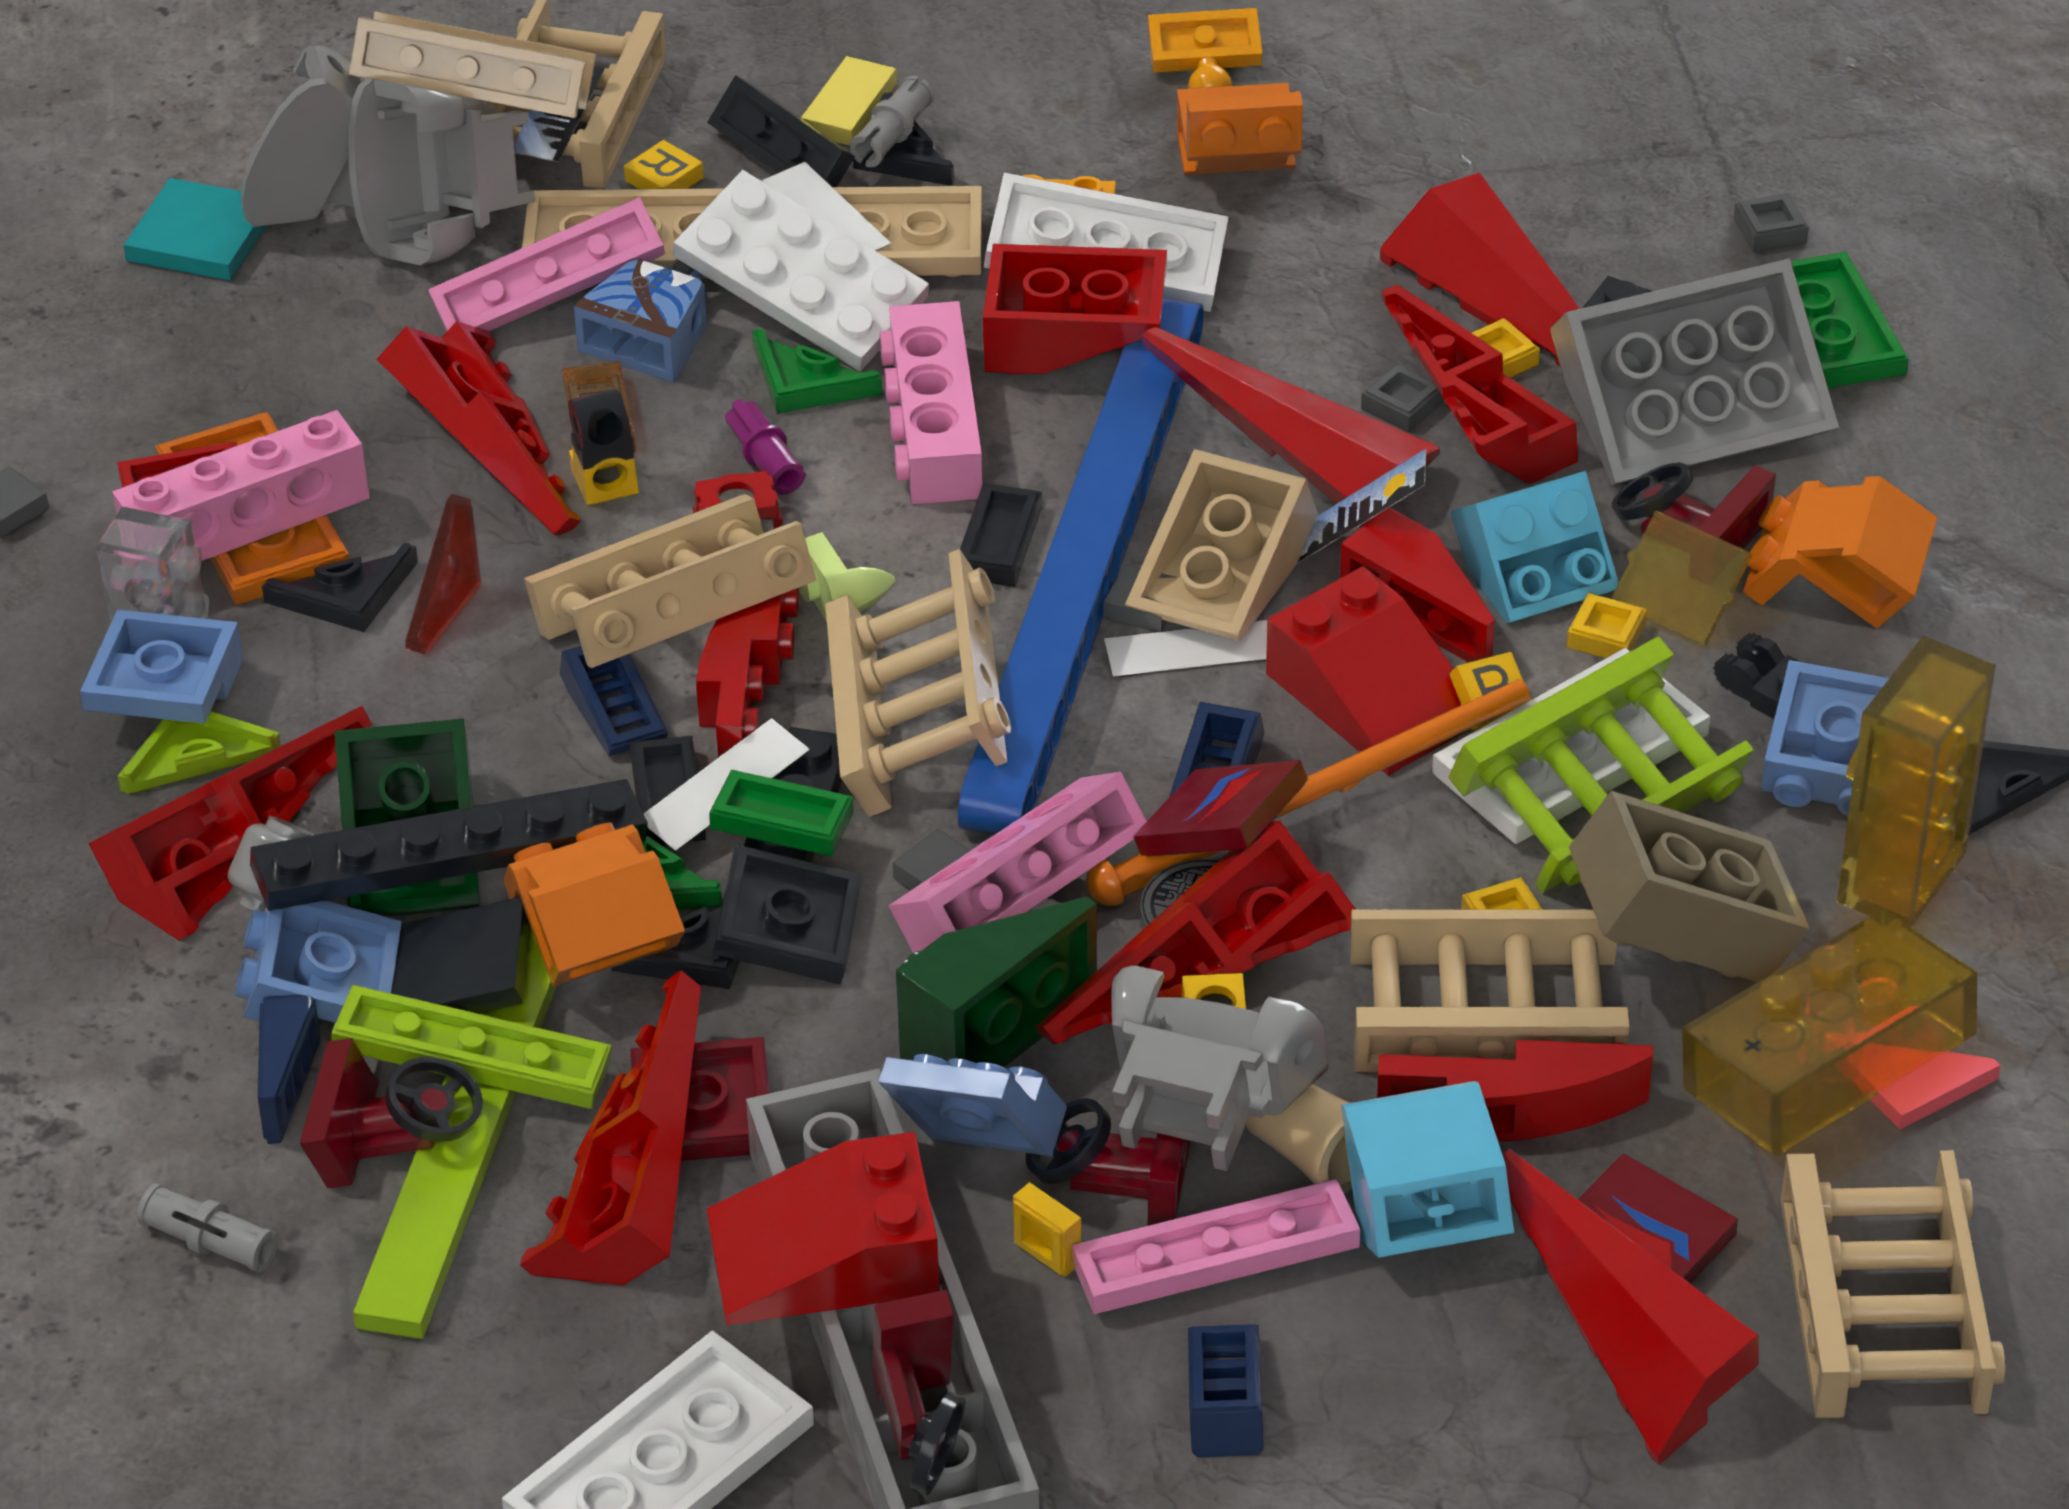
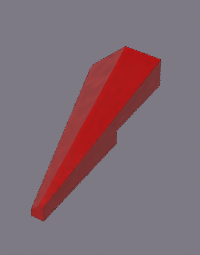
[1380,172,1580,367]
[1382,284,1578,484]
[376,321,581,536]
[1142,327,1440,504]
[1035,821,1357,1044]
[519,971,701,1286]

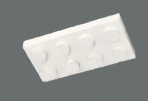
[673,170,929,372]
[984,173,1228,312]
[1432,648,1710,844]
[502,1330,814,1509]

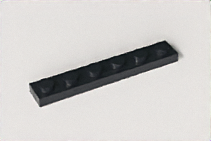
[250,779,648,911]

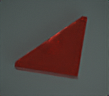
[405,494,482,655]

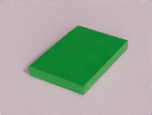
[1738,252,1909,388]

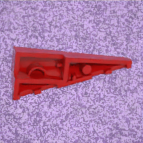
[88,706,372,941]
[1502,1149,1759,1465]

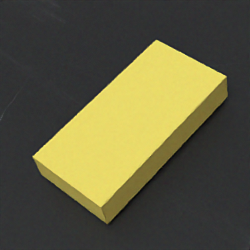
[801,56,897,146]

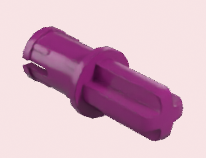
[725,399,806,495]

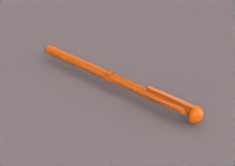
[1086,679,1531,906]

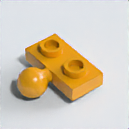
[1147,8,1263,89]

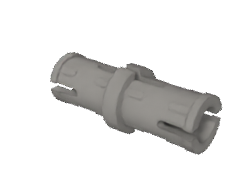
[850,76,934,167]
[137,1183,279,1273]

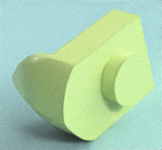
[799,532,896,622]

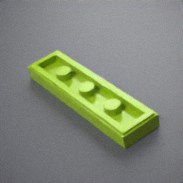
[331,984,612,1110]

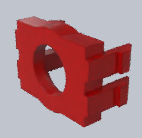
[692,471,783,529]

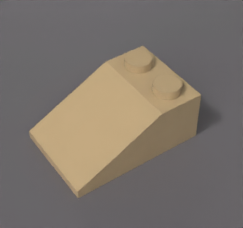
[1125,449,1318,641]

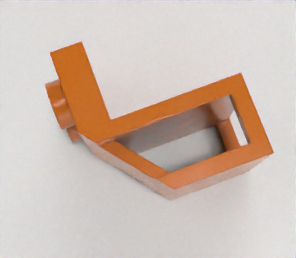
[1177,83,1303,175]
[1743,476,1938,629]
[503,823,685,987]

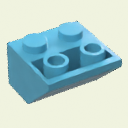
[1450,471,1620,623]
[1341,1081,1514,1258]

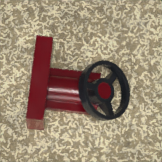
[1612,462,1776,587]
[299,1038,483,1188]
[1026,1098,1192,1226]
[872,1290,966,1496]

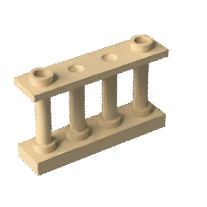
[483,0,667,189]
[349,11,596,118]
[524,494,816,668]
[825,549,1011,817]
[1350,909,1629,1073]
[1780,1150,2005,1418]

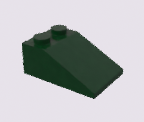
[334,718,481,917]
[896,896,1097,1067]

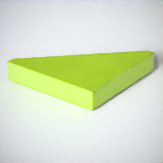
[118,711,281,794]

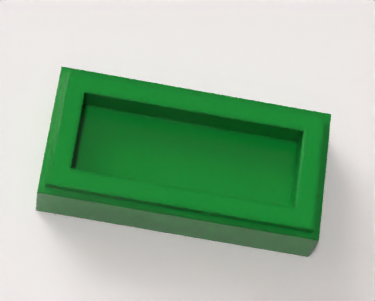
[709,769,854,857]

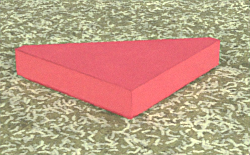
[1821,1033,2001,1130]

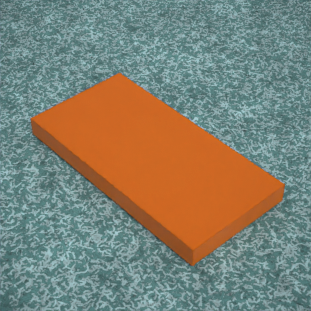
[155,412,349,606]

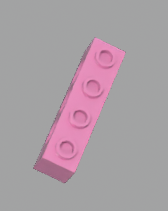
[879,301,983,505]
[112,410,370,581]
[888,772,1147,953]

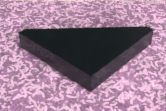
[853,92,954,186]
[262,543,418,632]
[1954,738,2069,838]
[612,906,740,989]

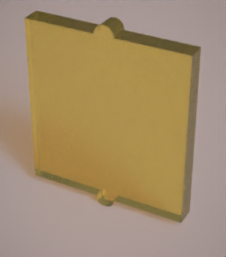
[1611,511,1752,646]

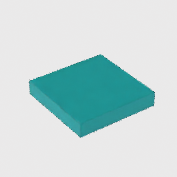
[123,178,267,281]

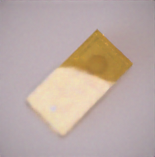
[1836,635,1996,932]
[1682,909,1978,1156]

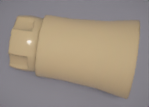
[1246,1084,1352,1194]

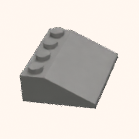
[1550,258,1839,486]

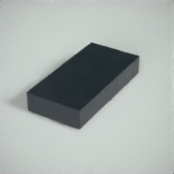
[960,483,1042,587]
[629,736,706,845]

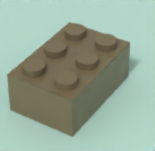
[1569,791,1810,985]

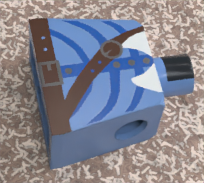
[574,259,707,383]

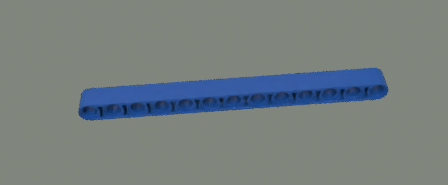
[958,298,1204,835]

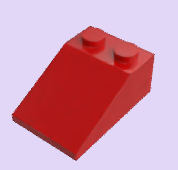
[983,244,1167,375]
[1266,566,1463,776]
[707,1131,940,1326]

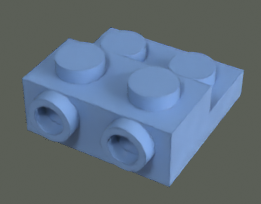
[80,609,243,724]
[1762,660,1916,819]
[234,901,402,1023]
[878,1054,1067,1156]

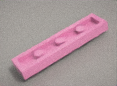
[428,197,665,331]
[1072,1179,1360,1314]

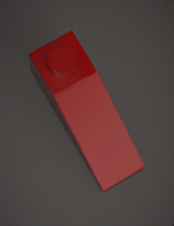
[1340,507,1495,663]

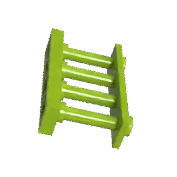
[1448,636,1754,894]

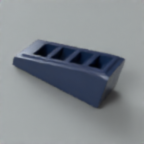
[559,646,668,757]
[1169,701,1265,797]
[258,995,320,1144]
[1188,1324,1264,1457]

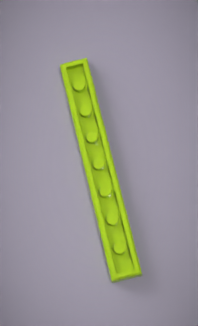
[353,926,557,1339]

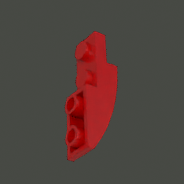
[696,588,799,758]
[1377,1040,1653,1142]

